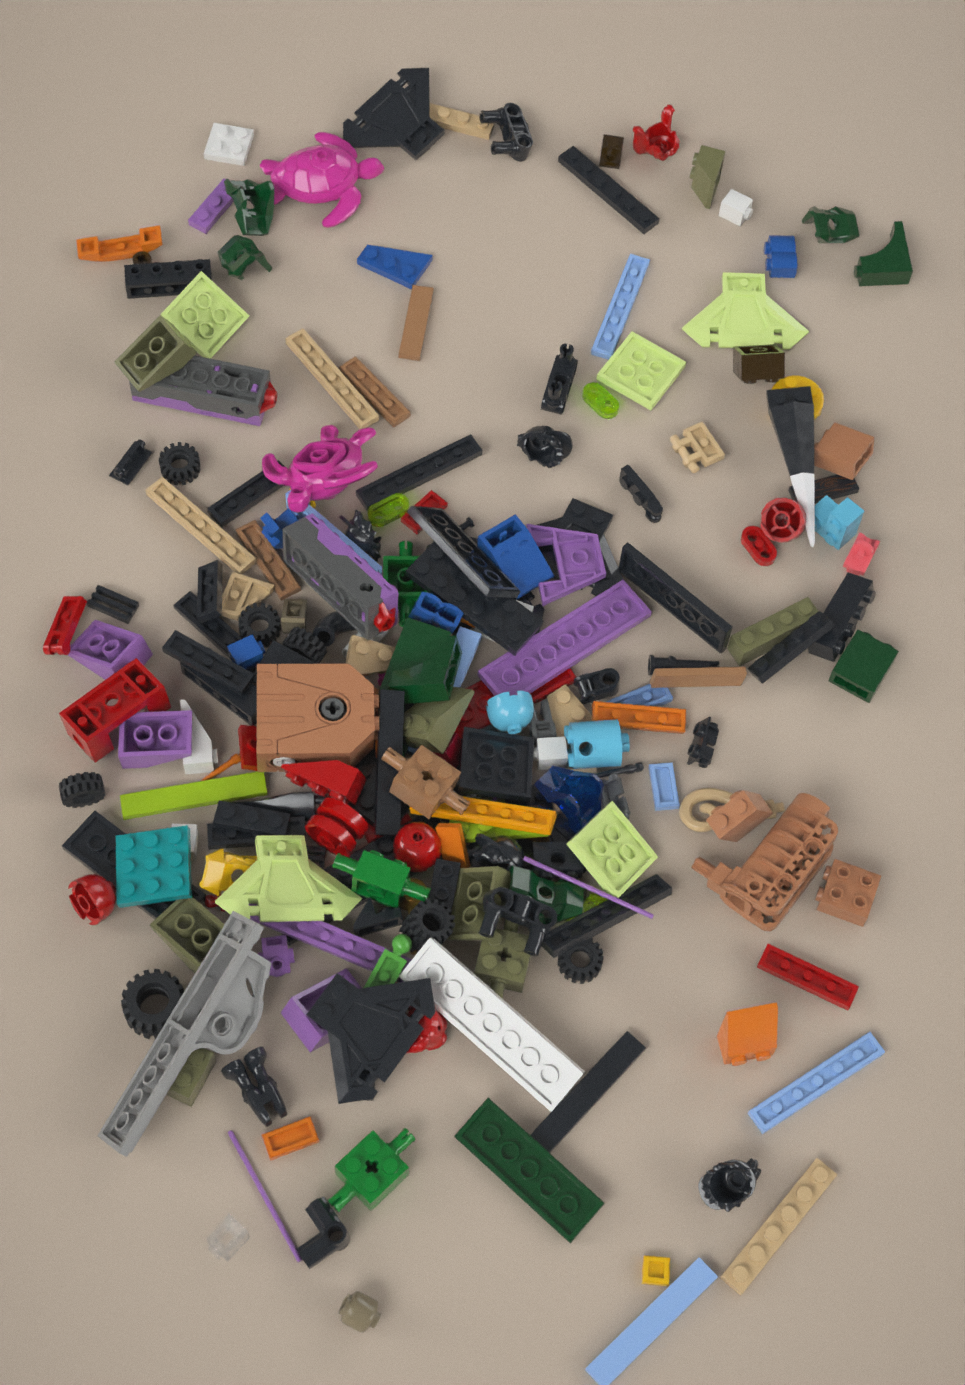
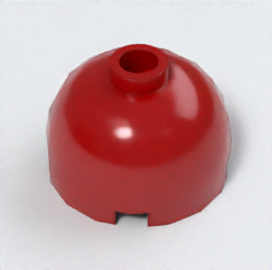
[760,498,806,543]
[393,822,442,872]
[68,874,116,925]

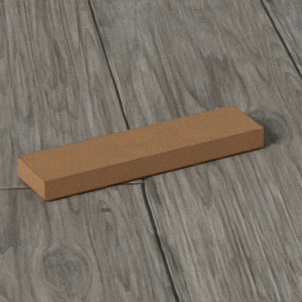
[399,285,434,361]
[339,356,411,428]
[236,520,301,601]
[650,667,747,688]

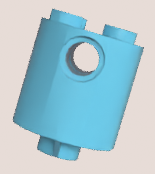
[564,719,630,769]

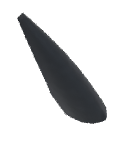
[231,792,327,821]

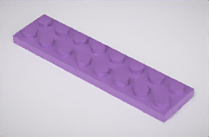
[477,580,652,696]

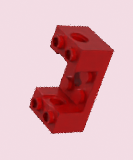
[59,658,171,763]

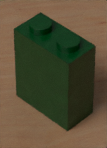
[828,629,899,703]

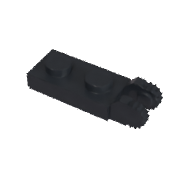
[619,464,663,523]

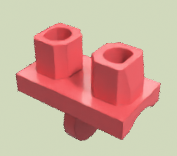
[843,532,880,576]

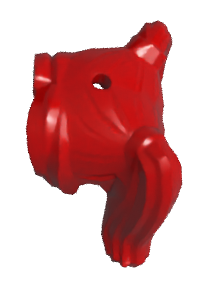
[633,104,680,161]
[407,1002,448,1053]

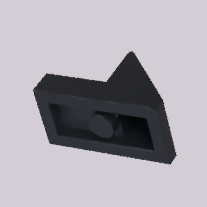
[353,897,403,937]

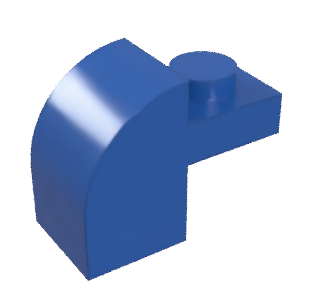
[260,508,300,549]

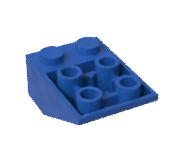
[478,514,554,599]

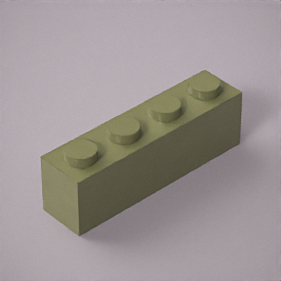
[727,597,819,667]

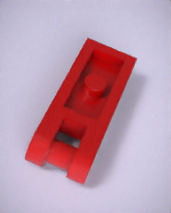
[43,596,87,655]

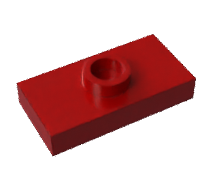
[238,724,258,771]

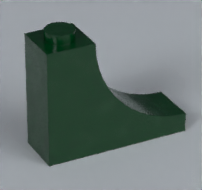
[854,221,913,286]
[387,636,462,704]

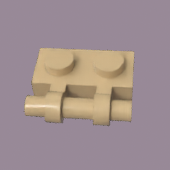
[670,421,725,473]

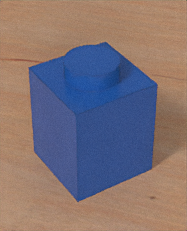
[227,635,266,671]

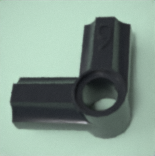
[297,1196,350,1269]

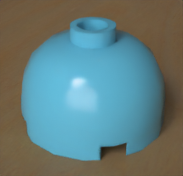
[486,691,534,734]

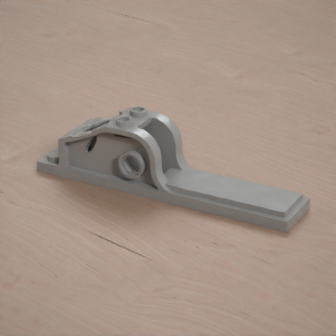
[98,911,271,1157]

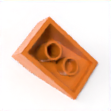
[717,1002,778,1066]

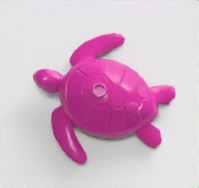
[260,132,384,228]
[262,425,378,513]

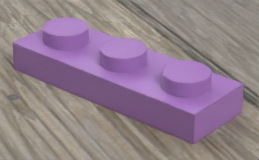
[188,178,234,234]

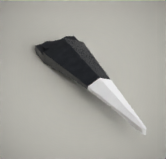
[766,386,815,548]

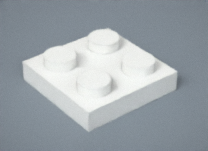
[204,123,254,166]

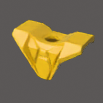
[199,849,257,896]

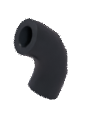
[312,611,357,647]

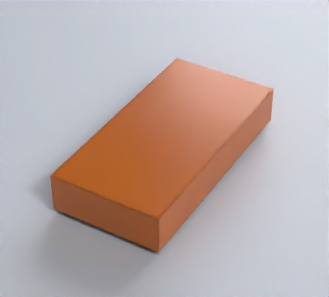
[436,823,470,868]
[262,1116,319,1161]

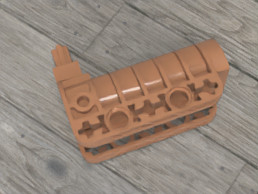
[691,793,838,931]

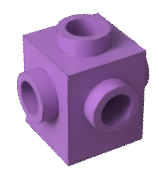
[258,935,295,977]

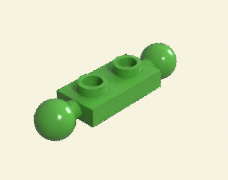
[363,934,412,988]

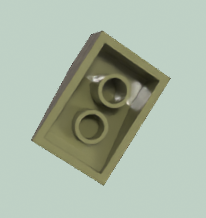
[114,315,197,392]
[403,687,475,754]
[447,866,511,941]
[150,897,225,973]

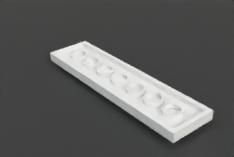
[399,938,585,1112]

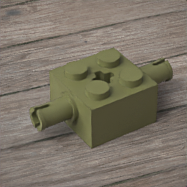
[474,919,531,998]

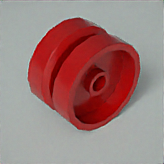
[305,797,368,857]

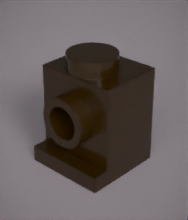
[599,134,624,169]

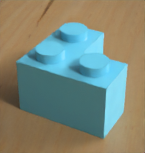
[815,495,864,550]

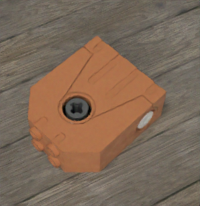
[257,664,379,772]

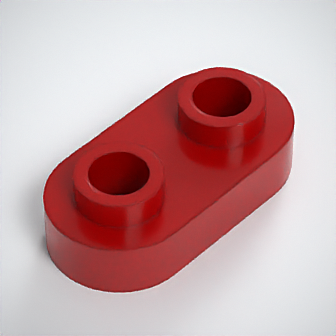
[741,526,777,566]

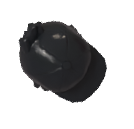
[517,426,573,468]
[339,510,382,562]
[473,834,532,872]
[698,1158,761,1212]

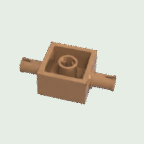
[381,745,470,819]

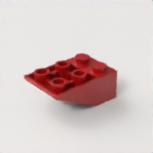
[281,760,367,806]

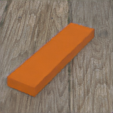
[591,701,686,734]

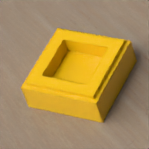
[642,1255,670,1287]

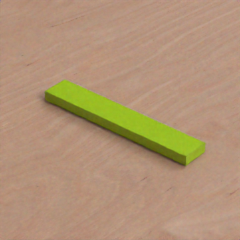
[120,771,268,820]

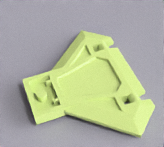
[682,272,809,350]
[215,835,362,922]

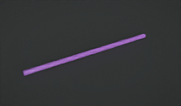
[523,856,654,919]
[228,1130,302,1262]

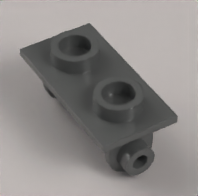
[597,774,631,819]

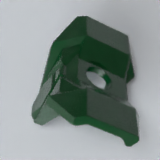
[224,179,275,236]
[802,206,859,243]
[217,235,272,280]
[509,865,584,924]

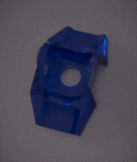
[534,766,604,834]

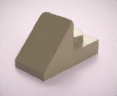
[281,599,307,634]

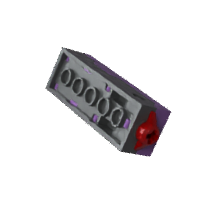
[129,356,278,426]
[283,513,399,640]

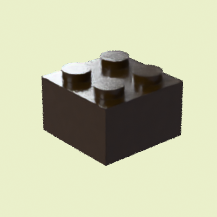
[733,344,785,384]

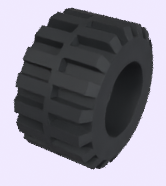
[121,969,184,1039]

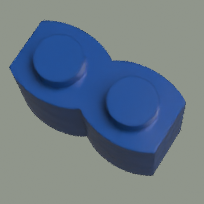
[764,235,797,278]
[409,592,463,635]

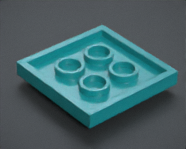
[116,825,192,908]

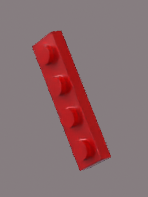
[757,944,859,1011]

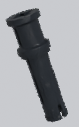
[648,655,720,675]

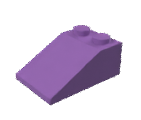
[68,620,153,680]
[118,710,193,769]
[281,968,361,1053]

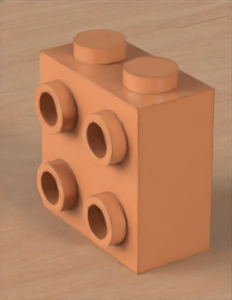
[814,423,874,480]
[706,790,773,842]
[815,859,881,927]

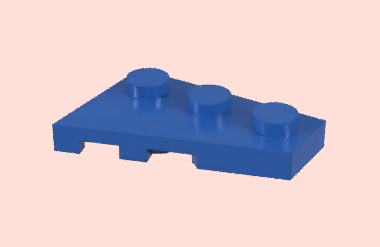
[357,244,433,290]

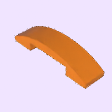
[76,225,163,262]

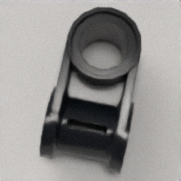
[573,668,620,704]

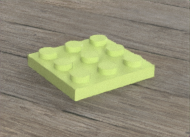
[160,271,249,359]
[596,332,686,410]
[566,801,658,898]

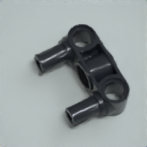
[479,103,533,162]
[541,343,578,415]
[478,887,557,956]

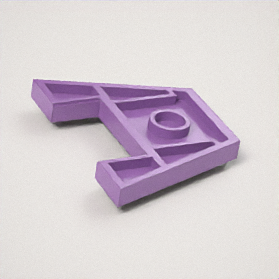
[526,524,606,606]

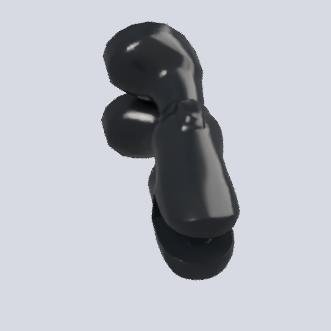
[221,1046,288,1127]

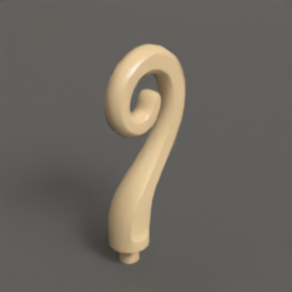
[679,788,785,832]

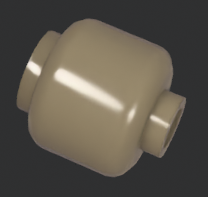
[339,1291,381,1333]

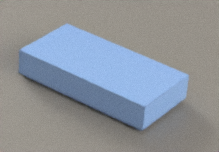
[648,762,680,811]

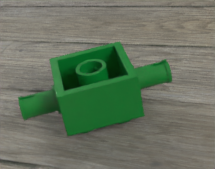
[383,541,427,627]
[332,850,431,908]
[327,1128,416,1213]

